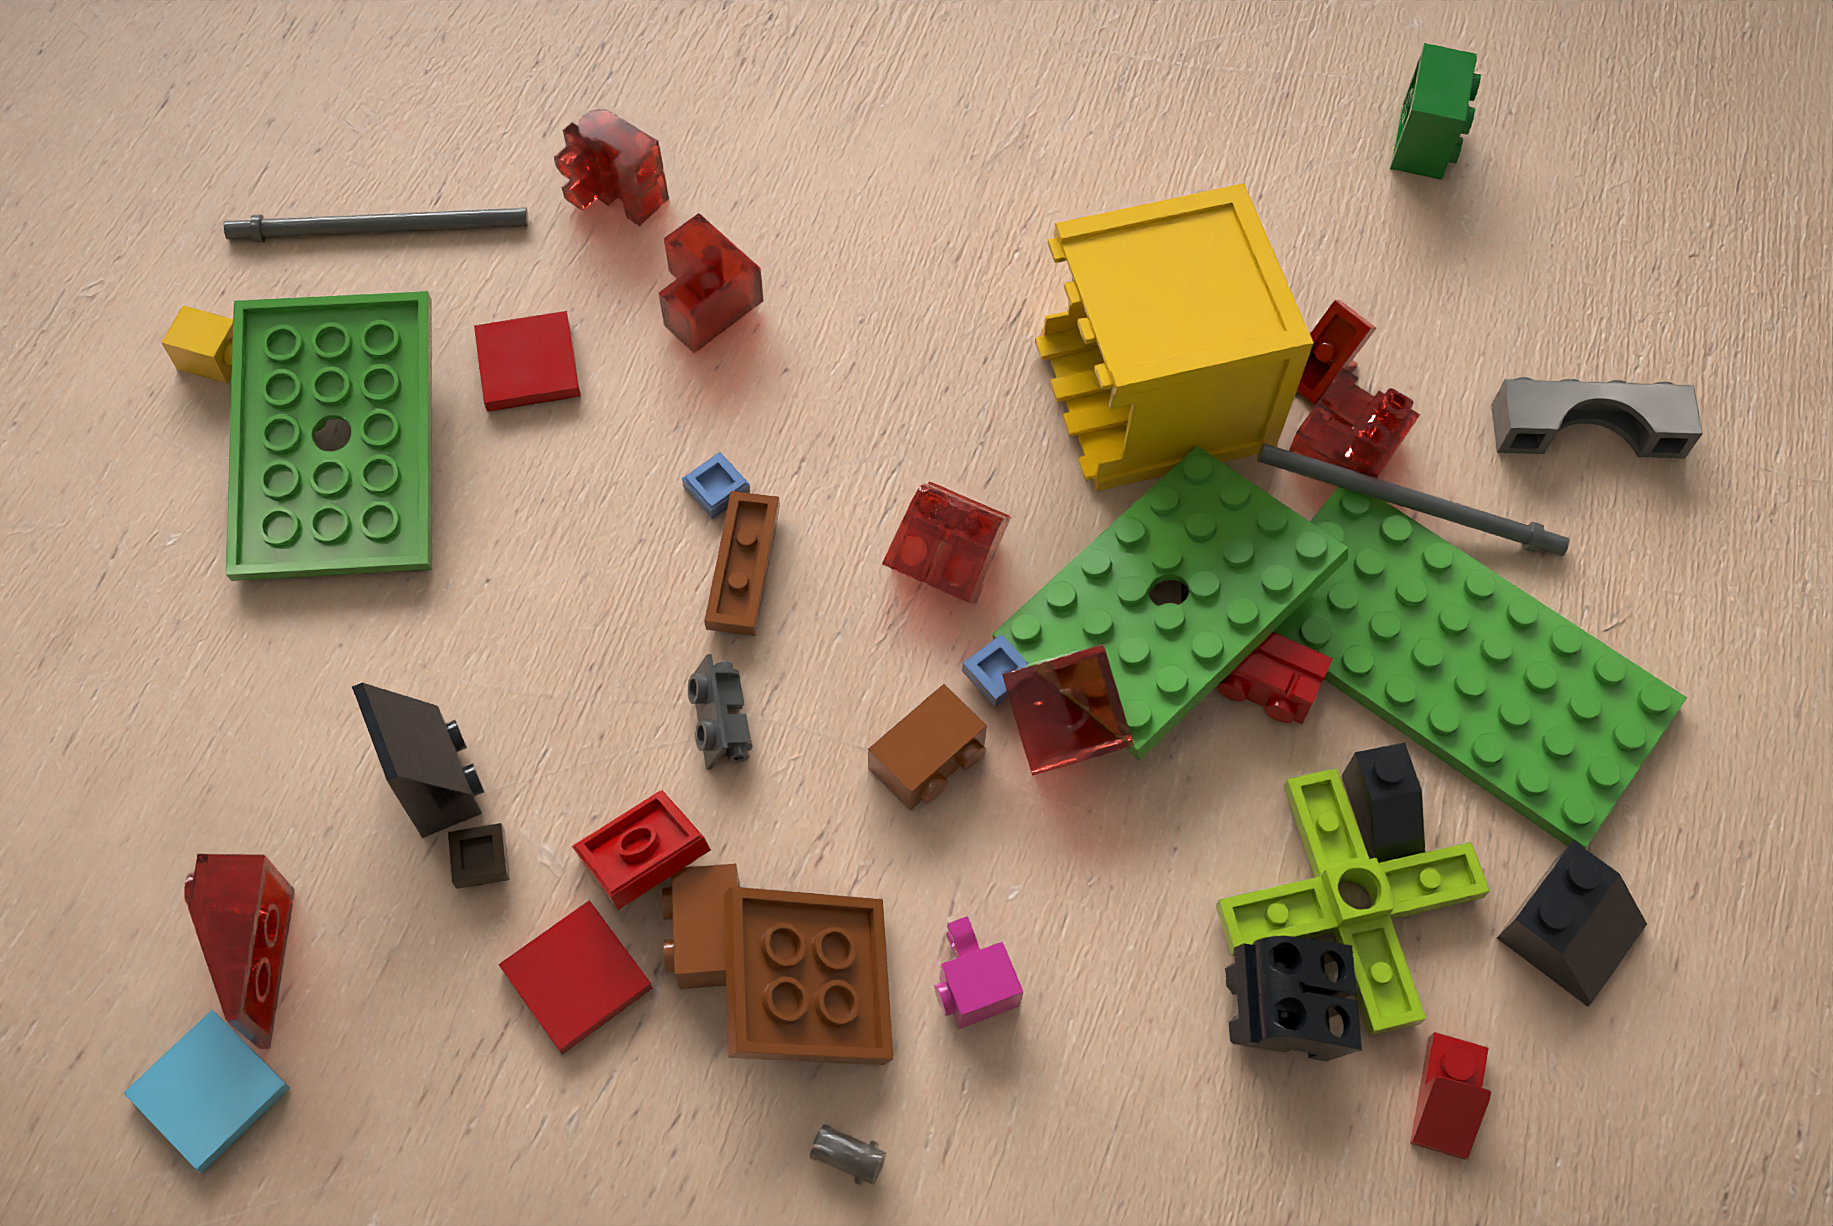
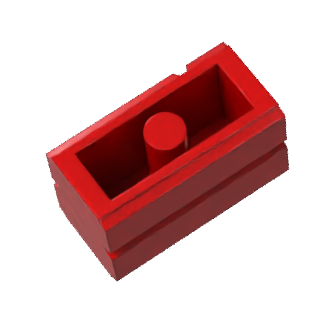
[1217,632,1333,724]

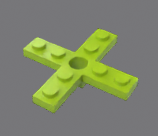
[1216,768,1490,1036]

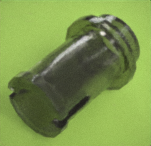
[810,1124,887,1186]

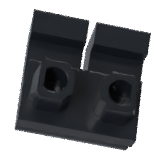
[1225,936,1362,1062]

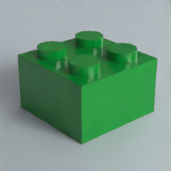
[1390,43,1481,180]

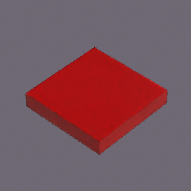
[474,311,581,412]
[572,790,711,910]
[498,900,653,1055]

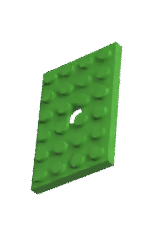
[226,291,432,581]
[992,446,1348,761]

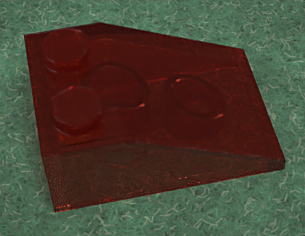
[184,854,295,1049]

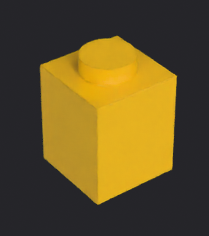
[161,305,233,384]

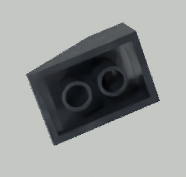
[352,682,485,838]

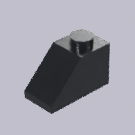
[1341,742,1425,863]

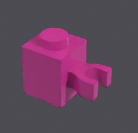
[934,916,1023,1029]

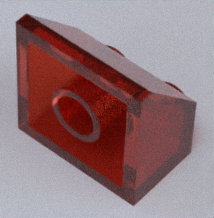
[1002,644,1134,776]

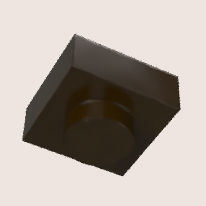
[448,823,510,889]

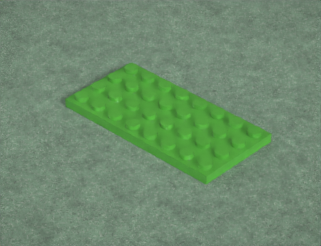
[1273,487,1687,848]

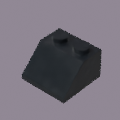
[1497,840,1647,1007]

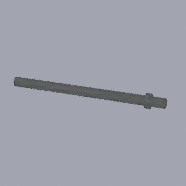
[224,207,528,243]
[1257,443,1570,556]

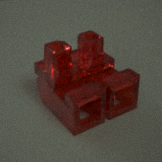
[554,109,669,227]
[1289,368,1421,478]
[882,481,1011,604]

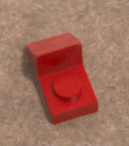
[1297,300,1376,404]
[1410,1032,1491,1160]

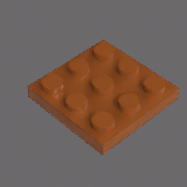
[724,886,893,1065]

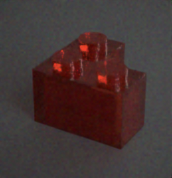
[658,213,764,353]

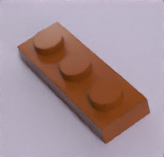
[704,491,780,636]

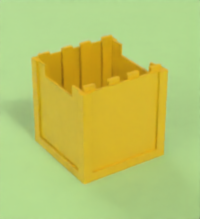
[1035,183,1314,492]

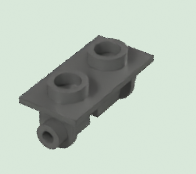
[688,654,753,770]

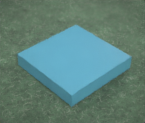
[124,1010,290,1173]

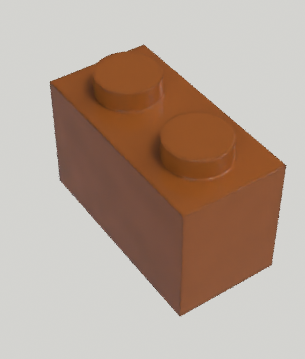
[868,684,987,811]
[662,863,740,989]

